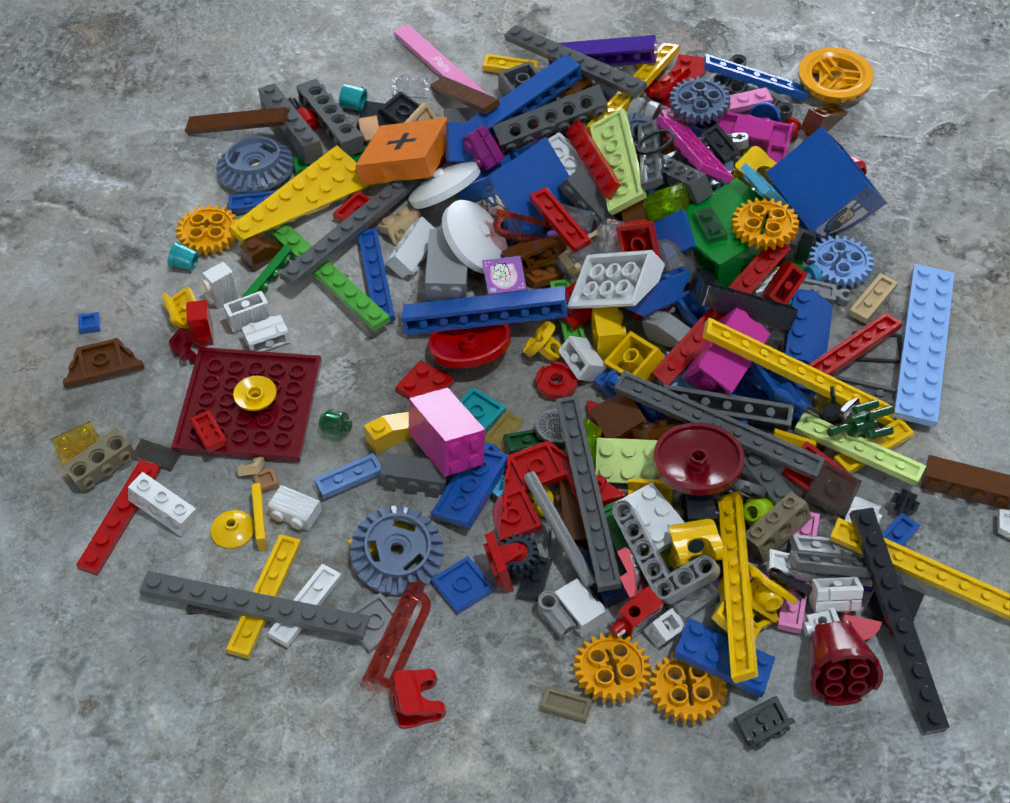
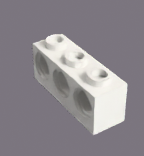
[128,472,196,536]

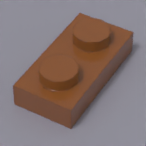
[524,264,565,289]

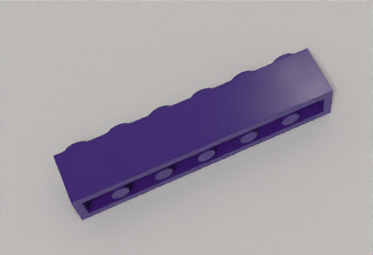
[548,35,658,67]

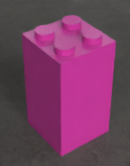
[682,308,771,395]
[409,387,485,477]

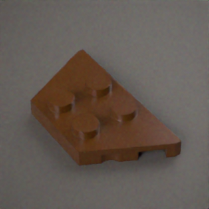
[63,338,145,388]

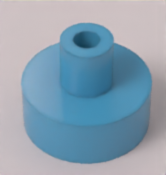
[804,264,823,281]

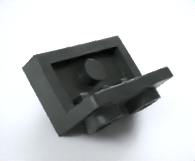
[781,227,816,262]
[733,696,795,747]

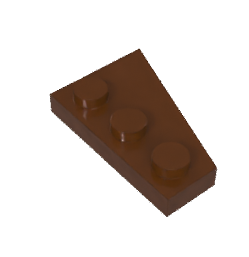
[632,417,686,440]

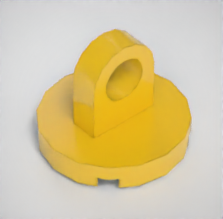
[523,321,562,361]

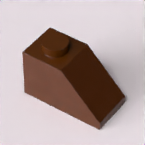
[239,236,282,273]

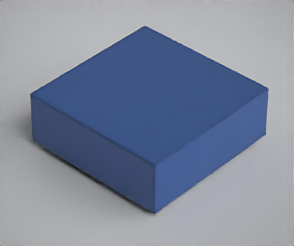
[78,312,101,335]

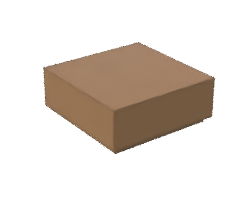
[252,467,280,494]

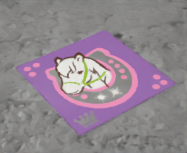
[482,256,527,294]

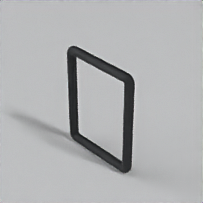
[852,331,902,364]

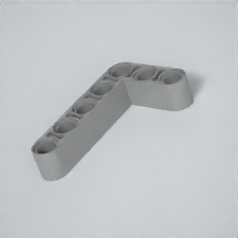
[612,500,720,604]

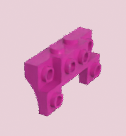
[717,112,794,163]

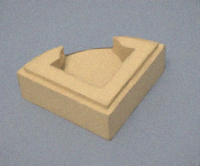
[236,457,266,476]

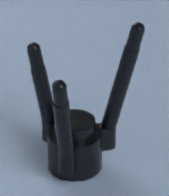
[807,386,844,425]

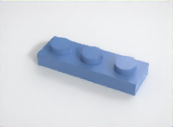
[314,453,382,499]

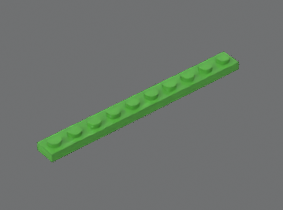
[266,223,391,332]

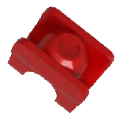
[390,669,447,729]

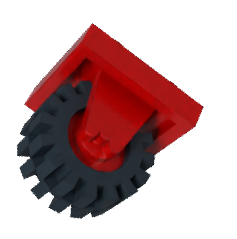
[483,532,540,594]

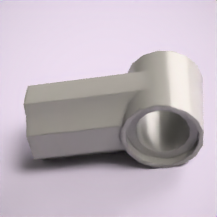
[537,591,577,639]

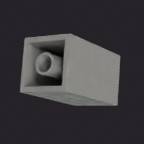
[425,229,470,302]

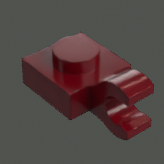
[169,327,197,364]

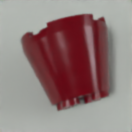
[808,620,883,706]

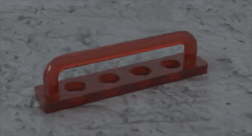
[489,207,585,249]
[362,580,431,688]

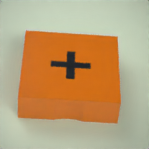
[355,117,449,185]

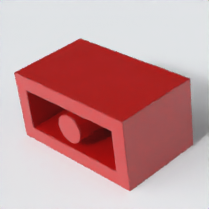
[760,262,808,304]
[186,300,214,347]

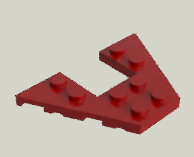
[499,440,625,544]

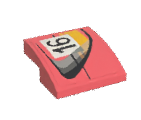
[617,547,645,598]

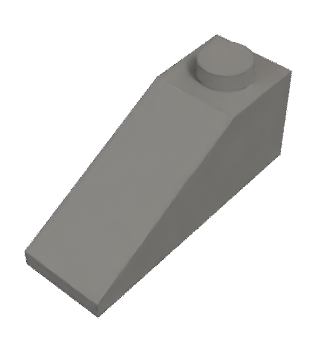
[642,310,691,348]

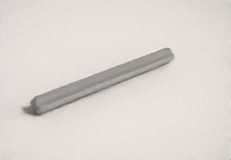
[524,471,596,588]

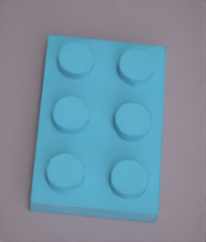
[740,163,791,209]

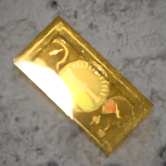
[485,410,524,453]

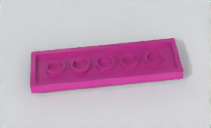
[656,115,733,183]

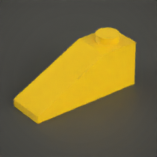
[364,412,411,455]

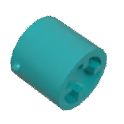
[339,84,368,113]

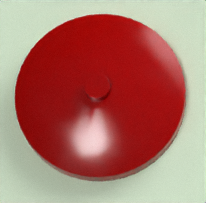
[428,324,511,368]

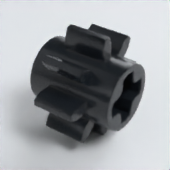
[891,488,920,515]

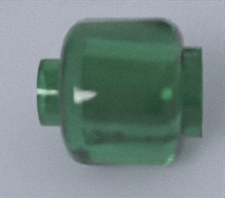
[319,409,352,438]

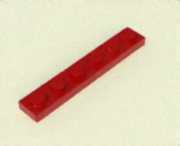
[566,119,622,200]
[809,312,902,376]
[76,459,161,576]

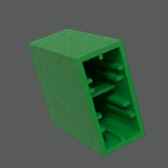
[675,178,769,287]

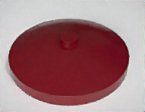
[653,423,744,496]

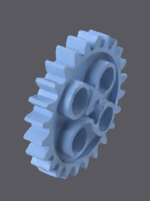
[808,235,874,289]

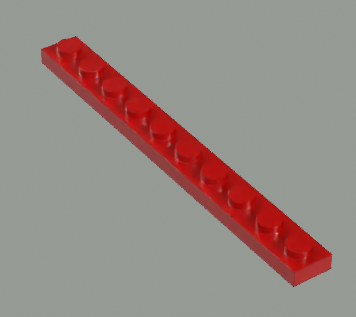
[650,243,791,388]

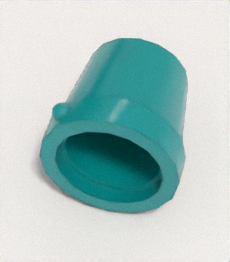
[167,241,199,271]

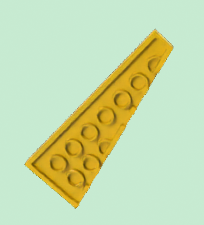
[229,145,376,243]

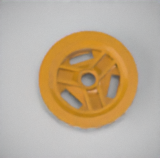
[798,47,874,104]

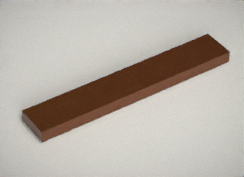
[430,76,501,114]
[185,107,289,135]

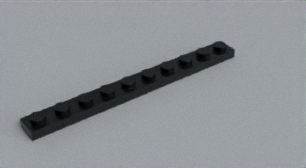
[849,507,950,734]

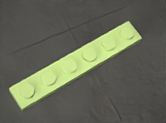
[794,412,926,486]

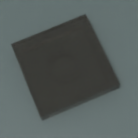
[804,461,862,520]

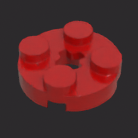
[536,362,578,400]

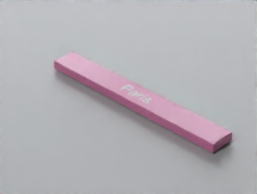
[394,24,487,94]

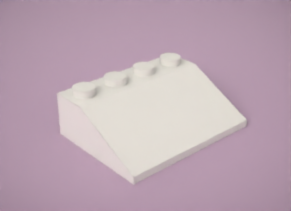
[567,250,665,309]

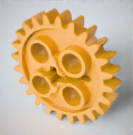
[731,197,799,250]
[176,204,238,257]
[573,632,651,705]
[649,652,728,725]

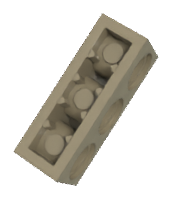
[62,427,137,494]
[746,491,812,562]

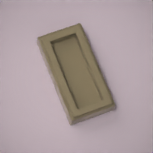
[539,686,593,724]

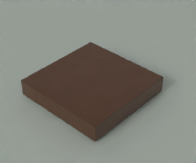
[589,393,647,439]

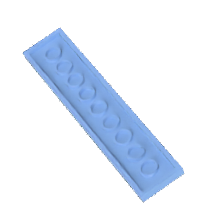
[893,264,954,427]

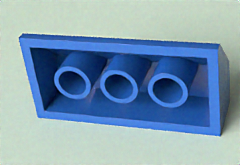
[784,289,833,365]

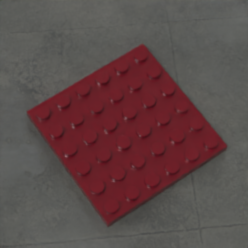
[171,347,322,462]

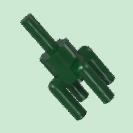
[827,400,894,440]

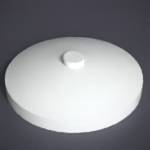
[409,161,480,209]
[442,200,508,274]

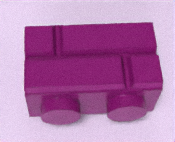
[462,125,505,171]

